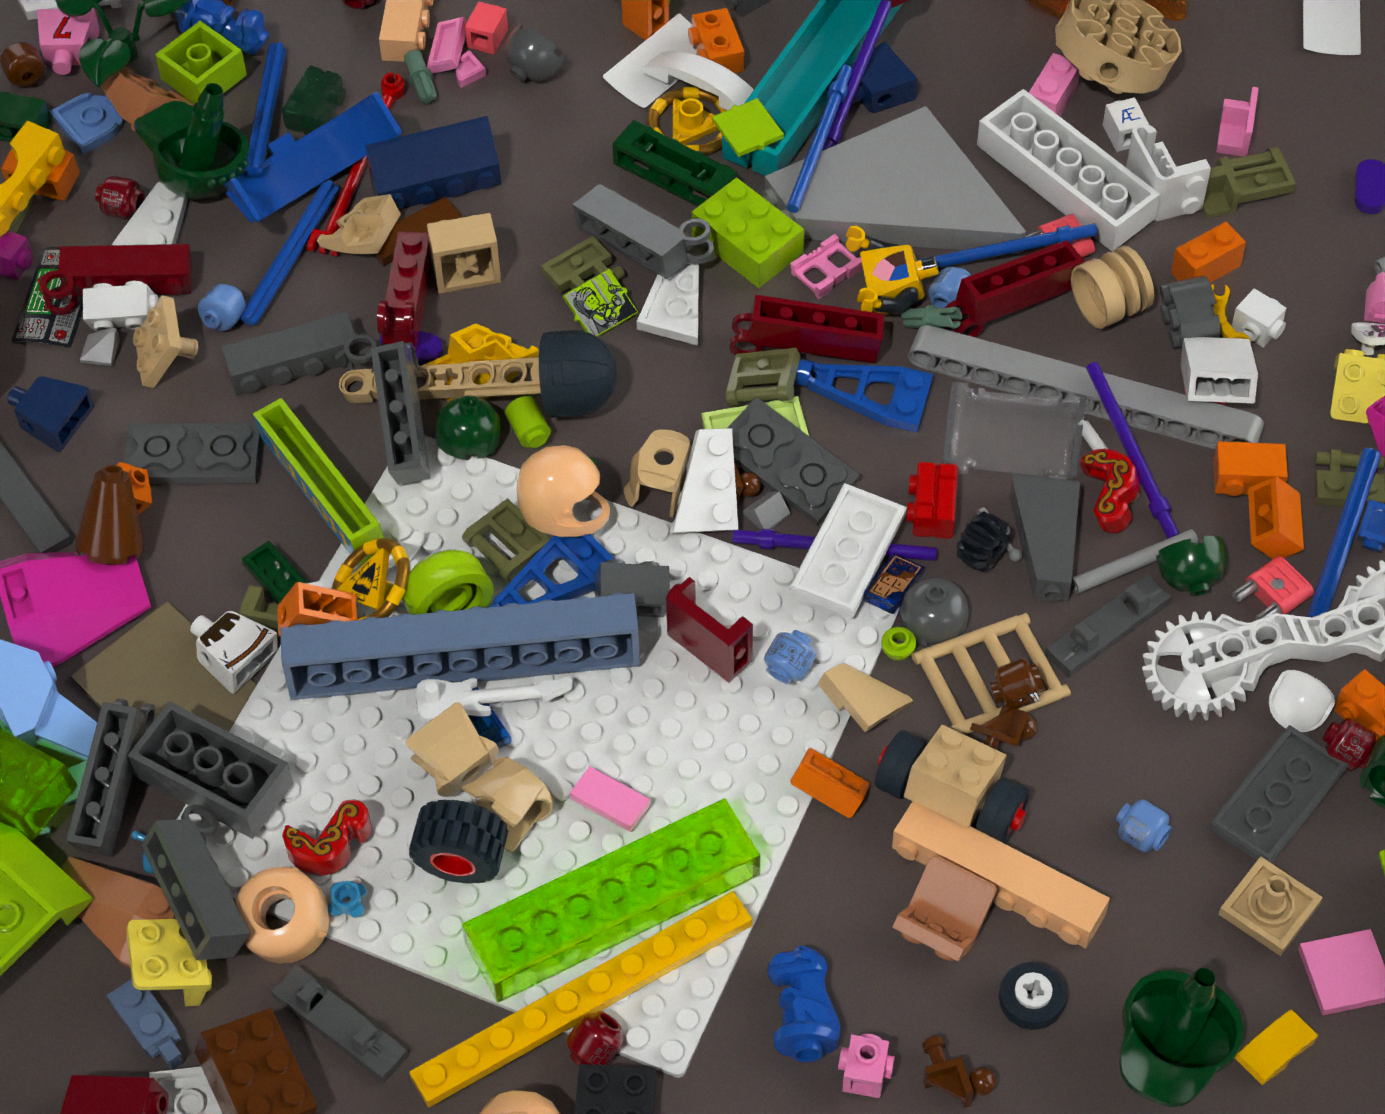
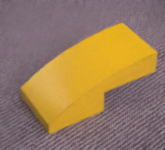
[1235,1010,1319,1085]

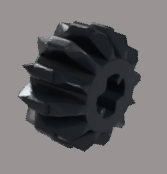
[957,511,1010,572]

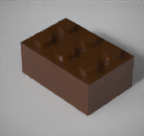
[195,1008,318,1114]

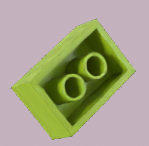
[692,177,804,288]

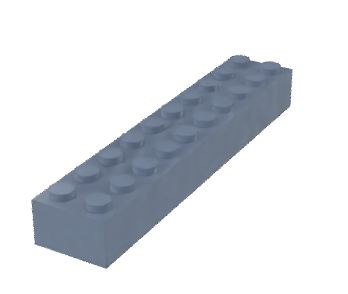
[280,593,640,700]

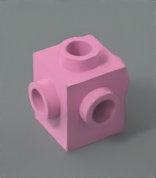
[838,1034,895,1098]

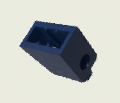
[850,42,918,113]
[7,376,94,453]

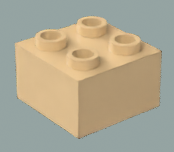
[427,213,501,294]

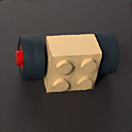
[875,725,1029,844]

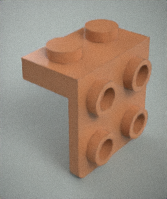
[892,856,997,962]

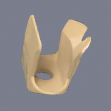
[624,430,692,518]
[406,702,499,797]
[461,757,553,852]

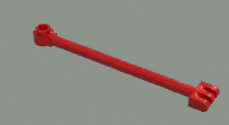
[307,72,406,257]

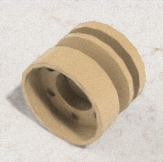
[1071,246,1155,329]

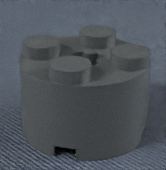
[1159,276,1220,349]

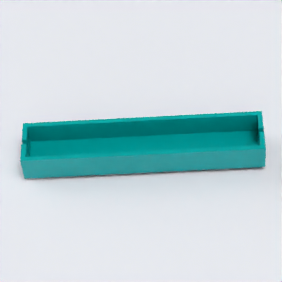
[722,0,903,176]

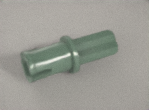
[404,50,437,104]
[901,305,962,328]

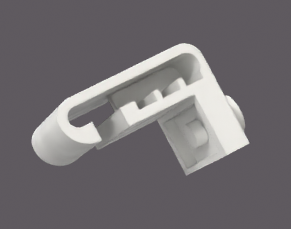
[1126,124,1211,221]

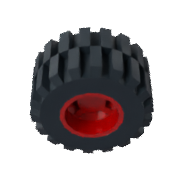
[409,799,509,884]

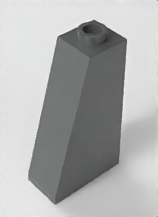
[1009,474,1080,602]

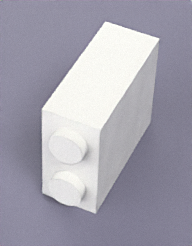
[1180,337,1258,403]

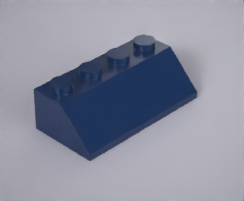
[365,116,501,210]

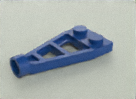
[795,359,933,433]
[486,534,614,608]

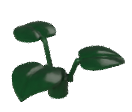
[55,0,190,87]

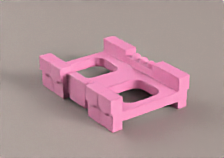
[790,234,863,299]

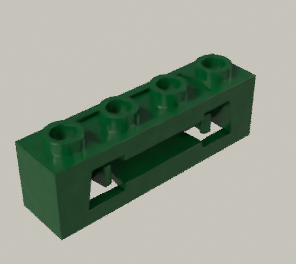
[612,120,737,207]

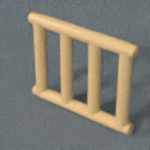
[911,613,1071,735]

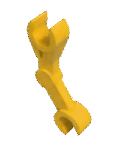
[1211,284,1251,344]

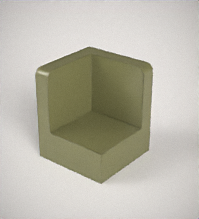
[1202,164,1240,218]
[238,585,281,639]

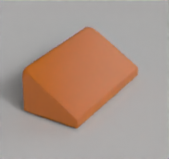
[790,748,870,818]

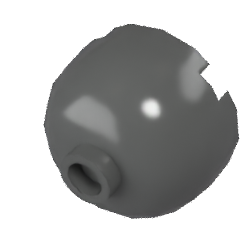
[504,23,566,82]
[900,577,969,647]

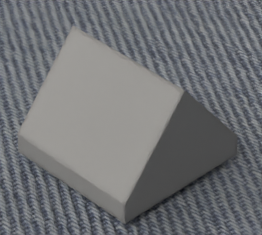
[743,491,790,530]

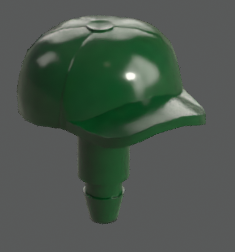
[134,83,249,199]
[1119,968,1244,1107]

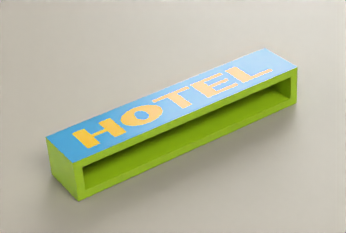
[253,398,384,565]

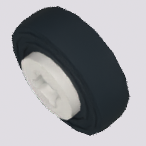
[998,962,1067,1030]

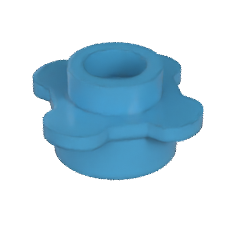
[328,881,367,918]

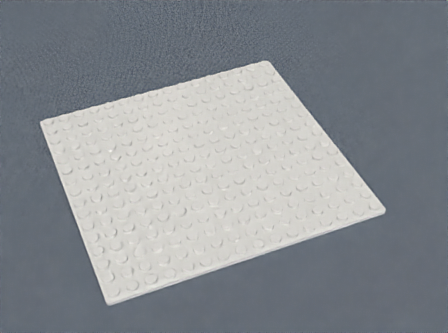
[177,435,900,1078]

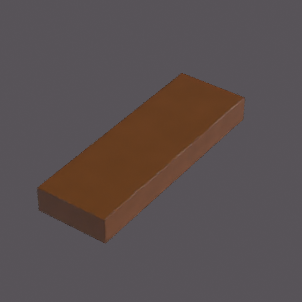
[373,197,462,266]

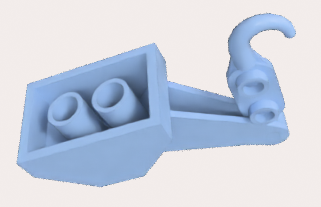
[0,639,97,835]

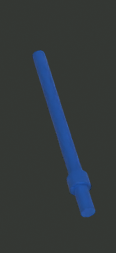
[786,65,853,213]
[917,223,1098,268]

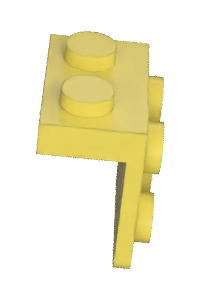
[1330,349,1385,425]
[126,919,212,1006]

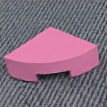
[456,50,486,88]

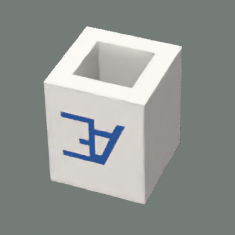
[1103,97,1149,152]

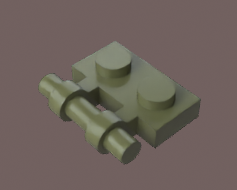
[541,236,625,293]
[1315,449,1385,508]

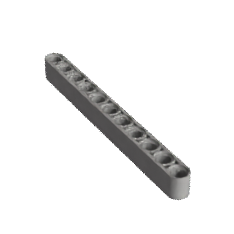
[908,325,1264,449]

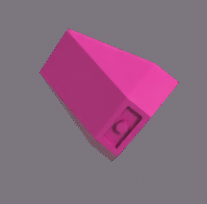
[0,552,152,667]

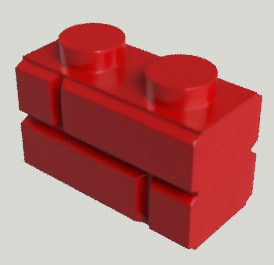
[906,462,958,539]

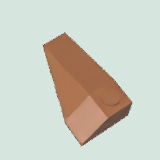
[101,65,195,132]
[61,856,176,968]

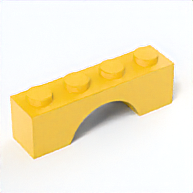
[0,121,65,237]

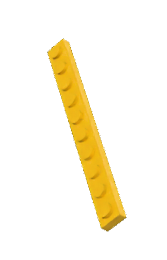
[409,891,753,1108]

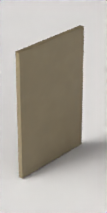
[70,601,257,732]

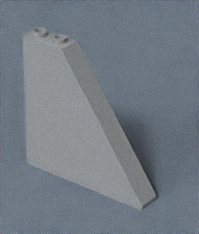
[762,106,1026,254]

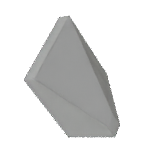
[80,328,120,366]

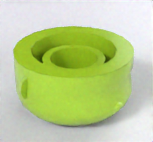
[402,549,494,615]

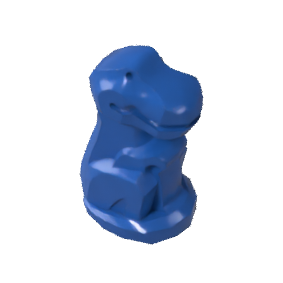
[174,0,269,55]
[767,946,841,1063]

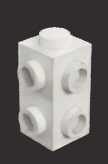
[83,281,159,332]

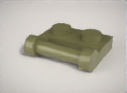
[1216,146,1296,204]
[726,348,801,407]
[462,498,551,582]

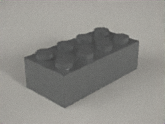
[127,701,293,839]

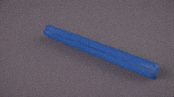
[244,42,286,177]
[240,180,339,327]
[1307,448,1381,618]

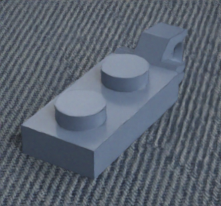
[106,979,184,1070]

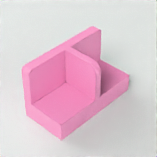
[1216,87,1259,156]

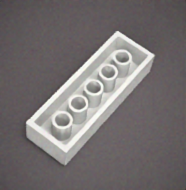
[977,89,1160,252]

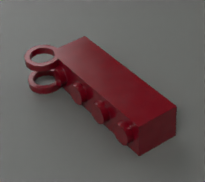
[377,232,432,351]
[944,240,1085,338]
[41,244,193,315]
[729,294,884,363]

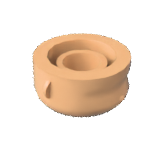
[234,866,330,964]

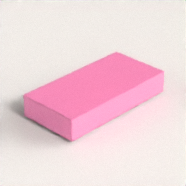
[427,17,467,74]
[570,766,650,832]

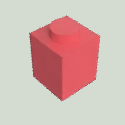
[465,1,508,55]

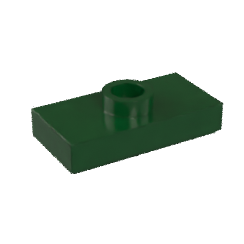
[241,541,307,604]

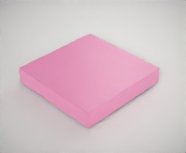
[1298,929,1385,1016]

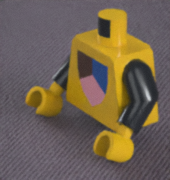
[845,226,939,316]

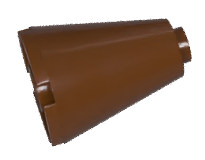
[75,465,144,565]

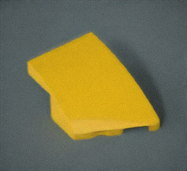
[422,323,539,401]

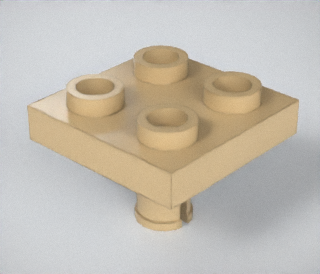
[133,296,198,388]
[1218,856,1323,956]

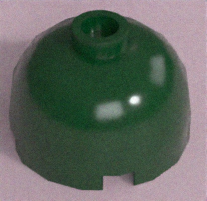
[435,396,501,459]
[1156,536,1227,596]

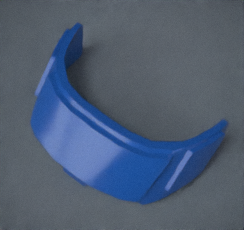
[224,91,402,223]

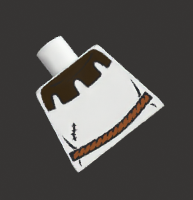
[190,611,278,694]

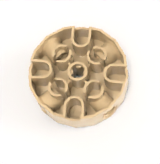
[1055,0,1182,94]

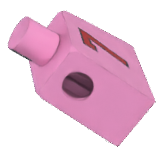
[37,9,100,75]

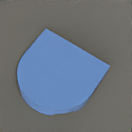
[49,93,124,155]

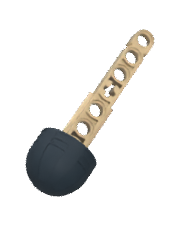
[339,330,617,418]

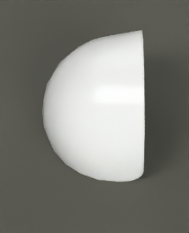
[1269,670,1335,732]

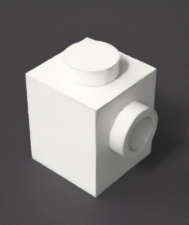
[1232,288,1287,348]

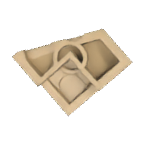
[317,194,401,254]
[818,663,913,732]

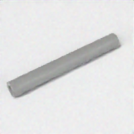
[1071,529,1198,594]

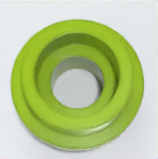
[881,627,916,661]

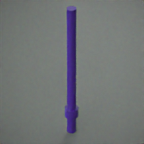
[822,0,892,151]
[1086,362,1180,539]
[732,528,937,561]

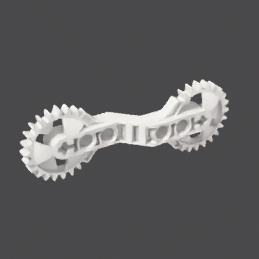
[1142,560,1385,721]

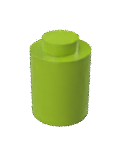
[505,396,551,448]

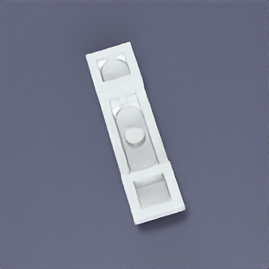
[643,51,754,110]

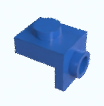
[1356,499,1385,552]

